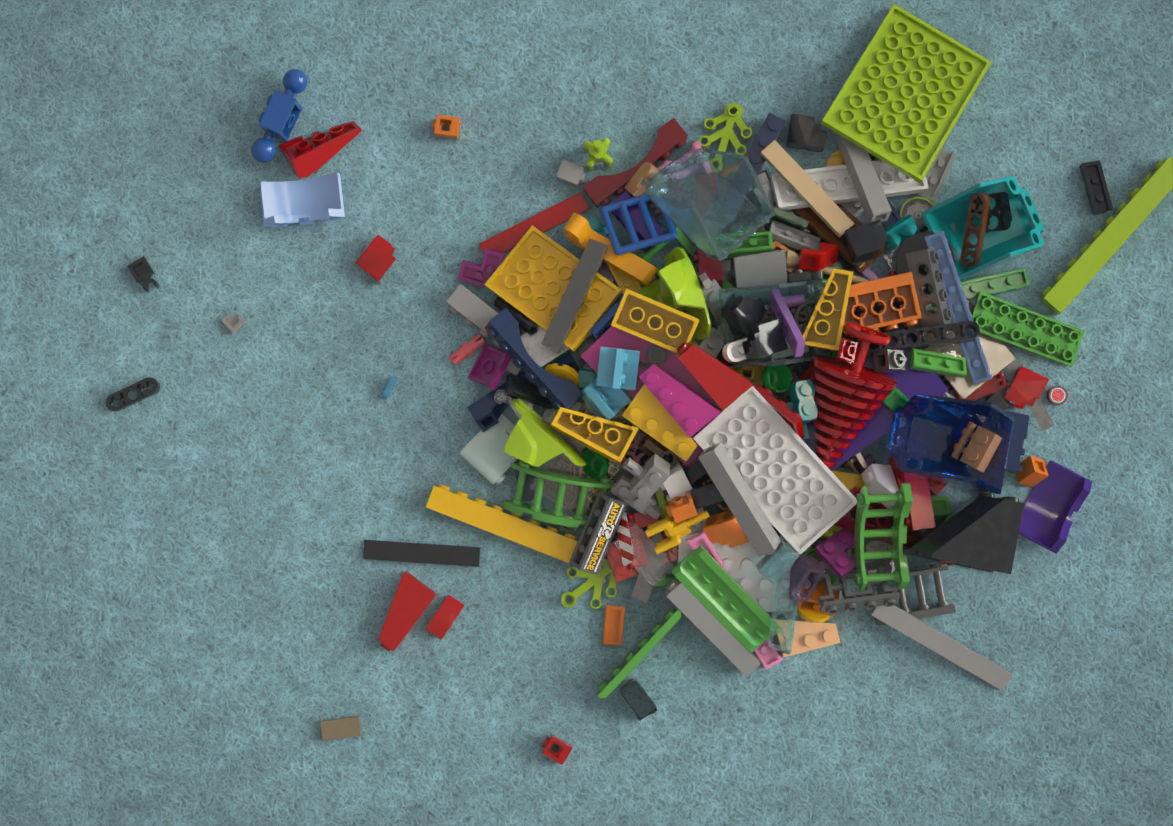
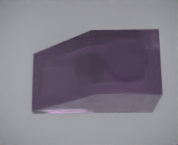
[789,554,825,602]

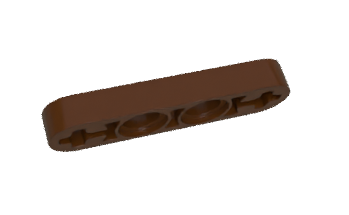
[960,193,990,267]

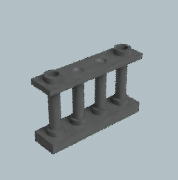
[875,563,956,626]

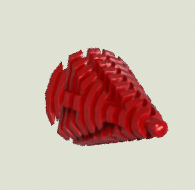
[813,323,897,468]

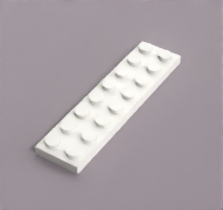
[770,160,929,210]

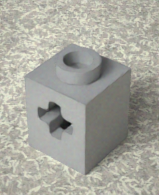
[556,159,587,188]

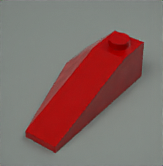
[279,121,361,179]

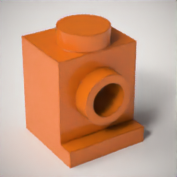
[432,115,461,140]
[665,491,698,523]

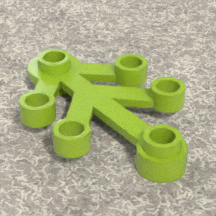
[699,103,752,174]
[561,558,617,609]

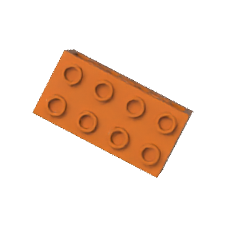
[841,272,922,339]

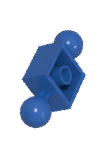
[251,69,307,163]

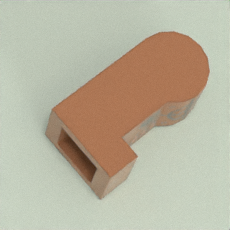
[624,162,661,197]

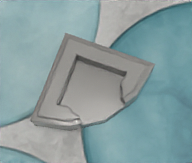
[220,315,247,334]

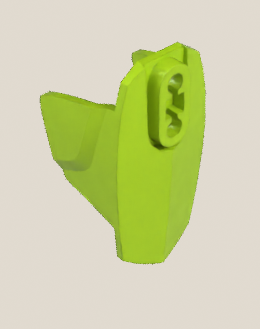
[637,247,711,339]
[504,398,587,467]

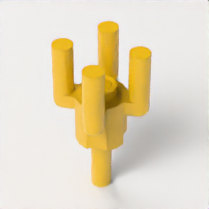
[645,510,710,555]

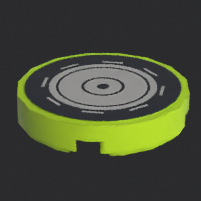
[899,197,935,233]

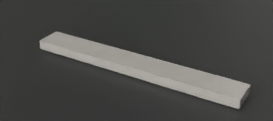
[870,605,1013,691]

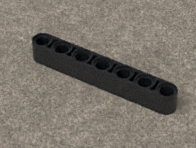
[848,321,980,356]

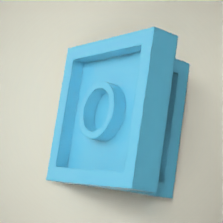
[596,347,640,390]
[581,378,633,420]

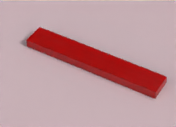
[479,192,589,253]

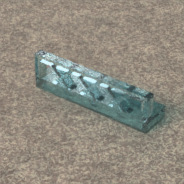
[767,570,803,654]

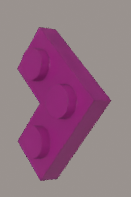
[458,248,505,288]
[815,528,856,579]

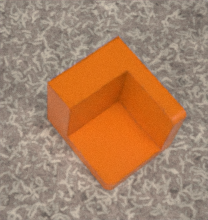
[1016,455,1048,487]

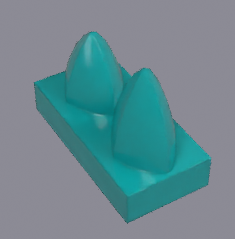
[884,214,920,252]

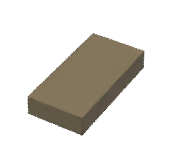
[320,716,362,741]

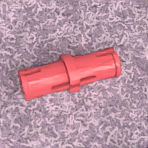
[448,333,486,366]

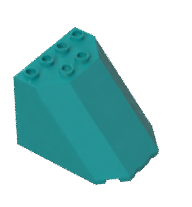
[921,176,1044,281]

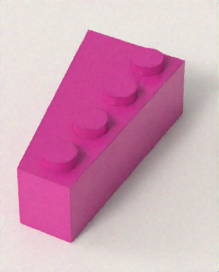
[639,363,721,438]

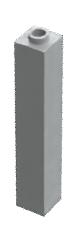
[832,131,892,223]
[698,442,781,556]
[665,579,760,677]

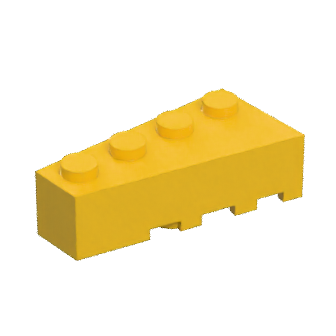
[622,384,698,461]
[549,407,639,464]

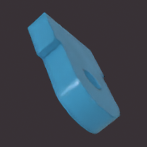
[382,376,398,400]

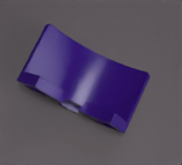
[1019,461,1092,554]

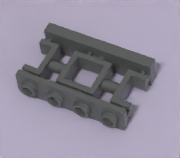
[810,557,900,614]

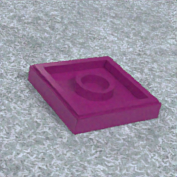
[468,344,511,390]

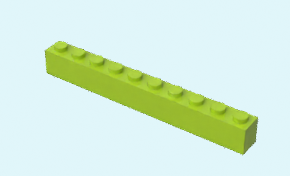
[1039,157,1173,315]

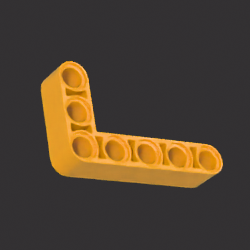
[563,212,658,287]

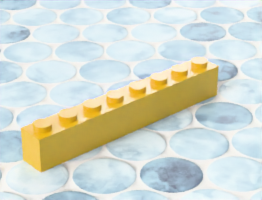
[426,484,578,563]

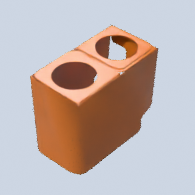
[703,509,749,548]

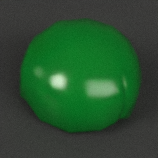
[762,363,792,393]
[581,449,609,480]

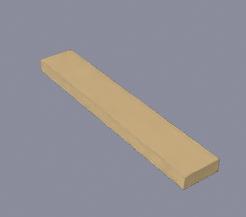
[760,140,854,238]

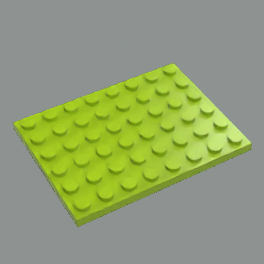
[820,4,992,183]

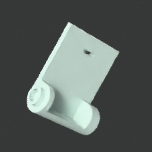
[459,414,517,485]

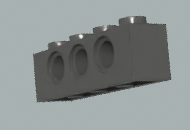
[905,247,952,328]

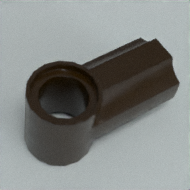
[638,434,677,468]

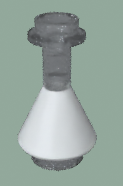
[494,389,535,419]

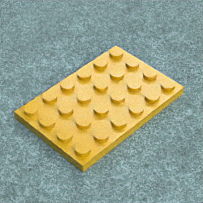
[484,225,622,352]

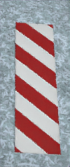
[617,497,635,568]

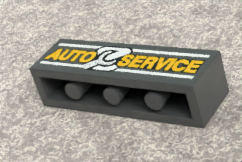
[569,491,627,575]

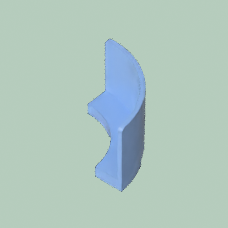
[259,172,345,227]

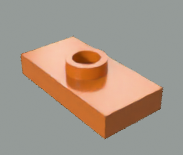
[602,605,625,646]

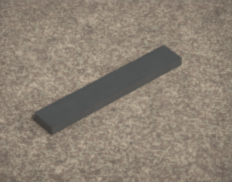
[541,239,608,352]

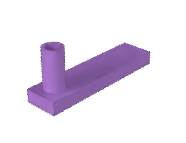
[769,289,805,357]

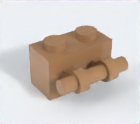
[951,421,1002,473]

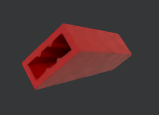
[675,341,753,410]
[378,571,437,652]

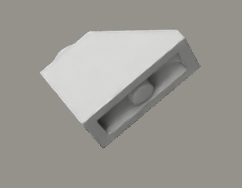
[861,464,899,508]

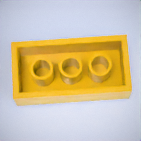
[611,289,699,353]

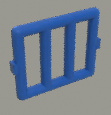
[599,190,678,255]

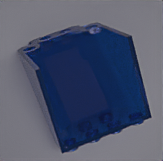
[886,394,1015,495]

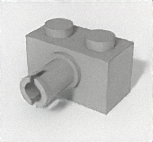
[622,454,670,503]

